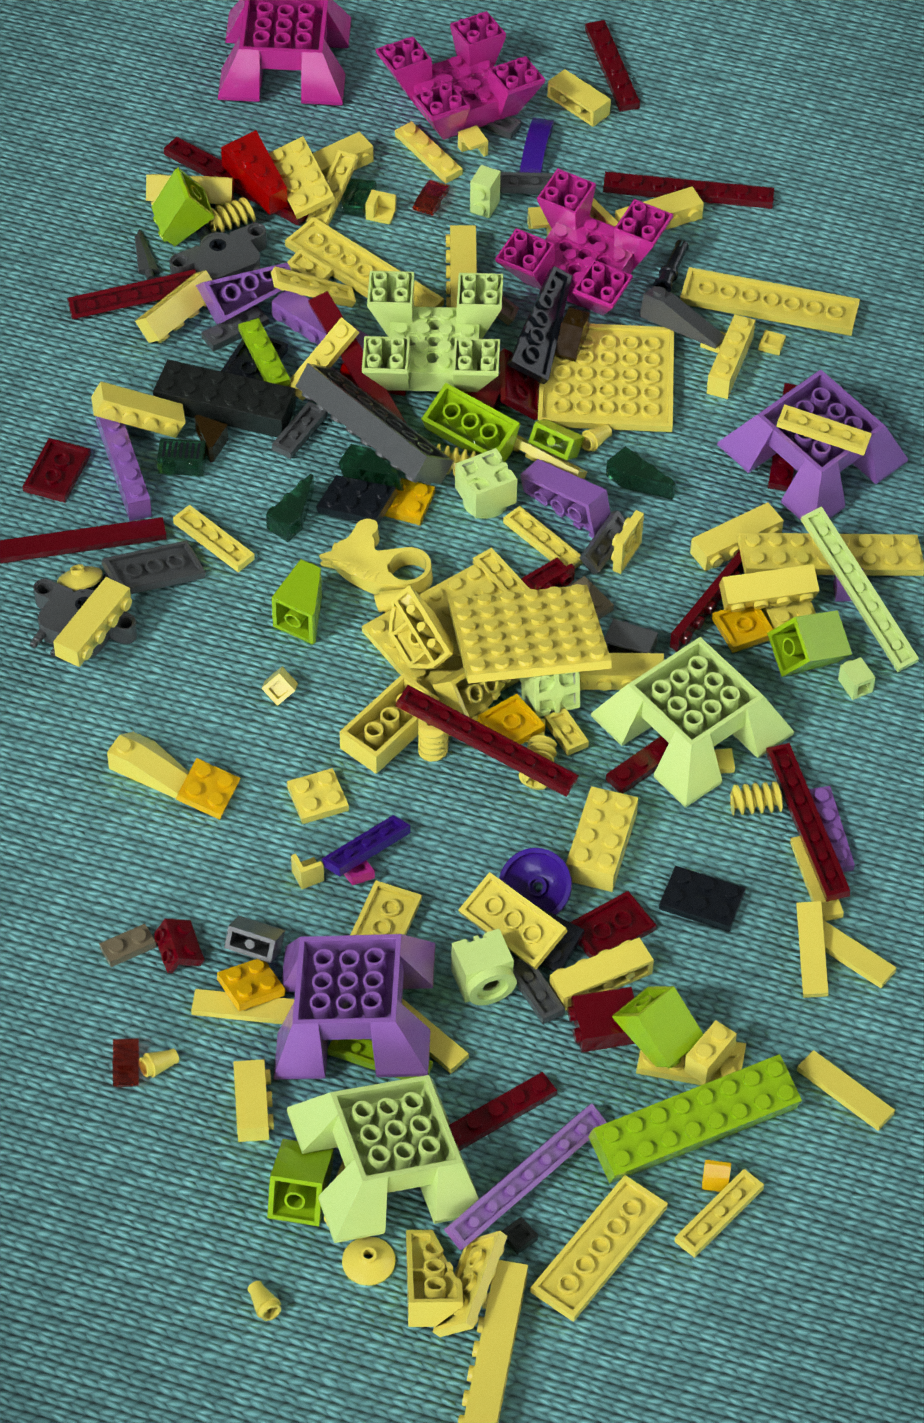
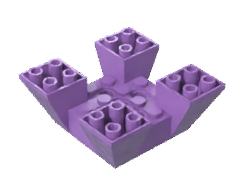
[717,370,908,520]
[274,934,436,1080]

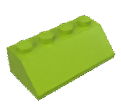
[421,383,520,462]

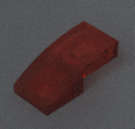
[413,180,450,216]
[112,1038,139,1087]

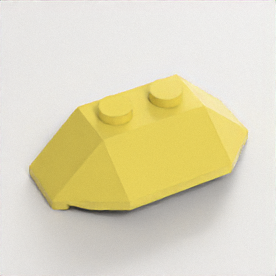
[389,585,454,670]

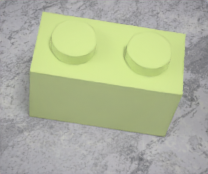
[470,165,501,218]

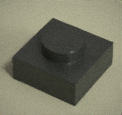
[501,1217,538,1255]

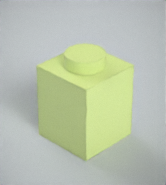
[838,657,876,700]

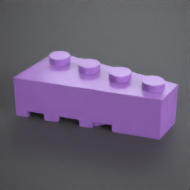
[196,263,292,325]
[520,459,611,538]

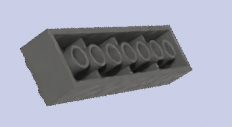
[295,363,454,485]

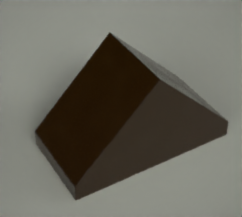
[194,415,228,463]

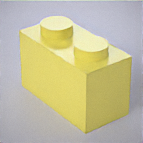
[684,1020,737,1084]

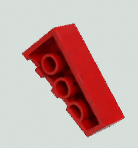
[221,130,288,215]

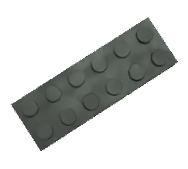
[153,359,296,437]

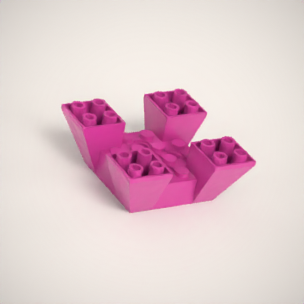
[218,0,351,105]
[376,11,545,140]
[495,168,673,316]

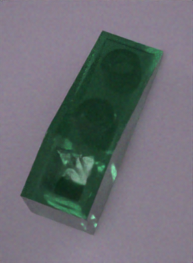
[338,444,404,491]
[606,446,676,500]
[266,474,314,542]

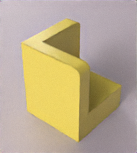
[458,125,488,157]
[365,190,396,224]
[527,207,552,236]
[262,666,298,706]
[291,853,324,889]

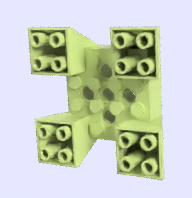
[362,271,503,392]
[591,637,794,808]
[287,1075,479,1243]

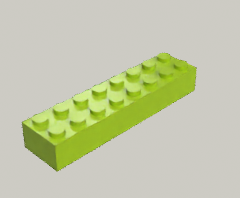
[588,1054,802,1184]

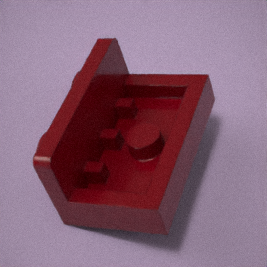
[521,557,575,590]
[154,918,205,973]

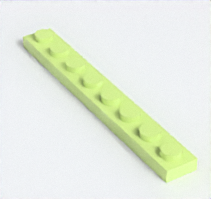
[801,506,919,672]

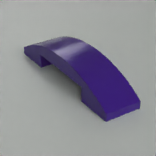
[520,117,554,173]

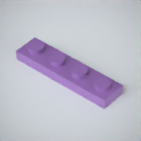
[809,786,855,872]

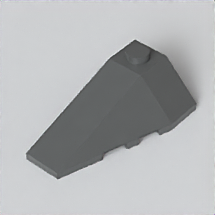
[639,286,725,349]

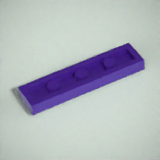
[322,815,411,877]

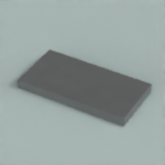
[102,540,206,594]

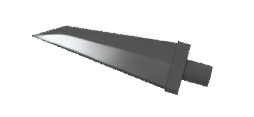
[134,229,160,280]

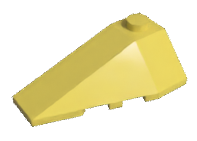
[433,667,512,721]
[107,732,189,799]
[406,1230,463,1327]

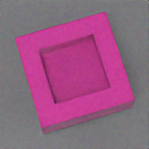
[344,860,375,886]

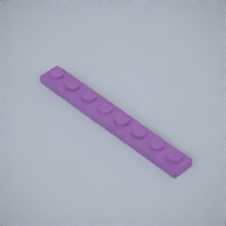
[444,1103,607,1250]

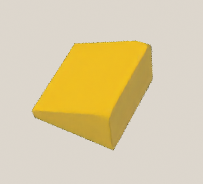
[702,1159,731,1192]

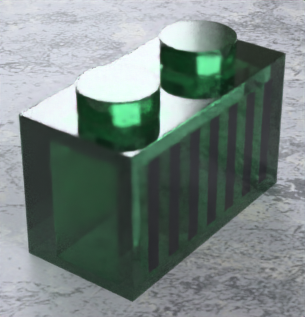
[157,438,206,476]

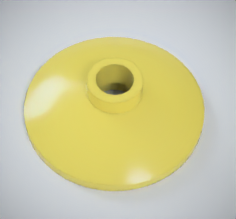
[57,564,103,591]
[342,1236,395,1286]

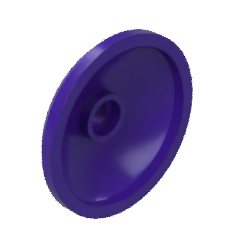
[499,848,572,915]

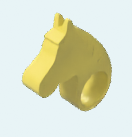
[319,519,433,595]

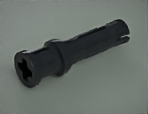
[653,240,689,292]

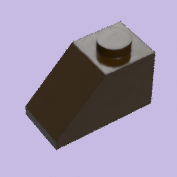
[554,307,590,362]

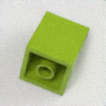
[151,167,214,247]
[271,559,322,645]
[767,610,852,677]
[612,986,703,1068]
[267,1139,334,1226]

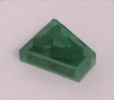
[341,178,377,216]

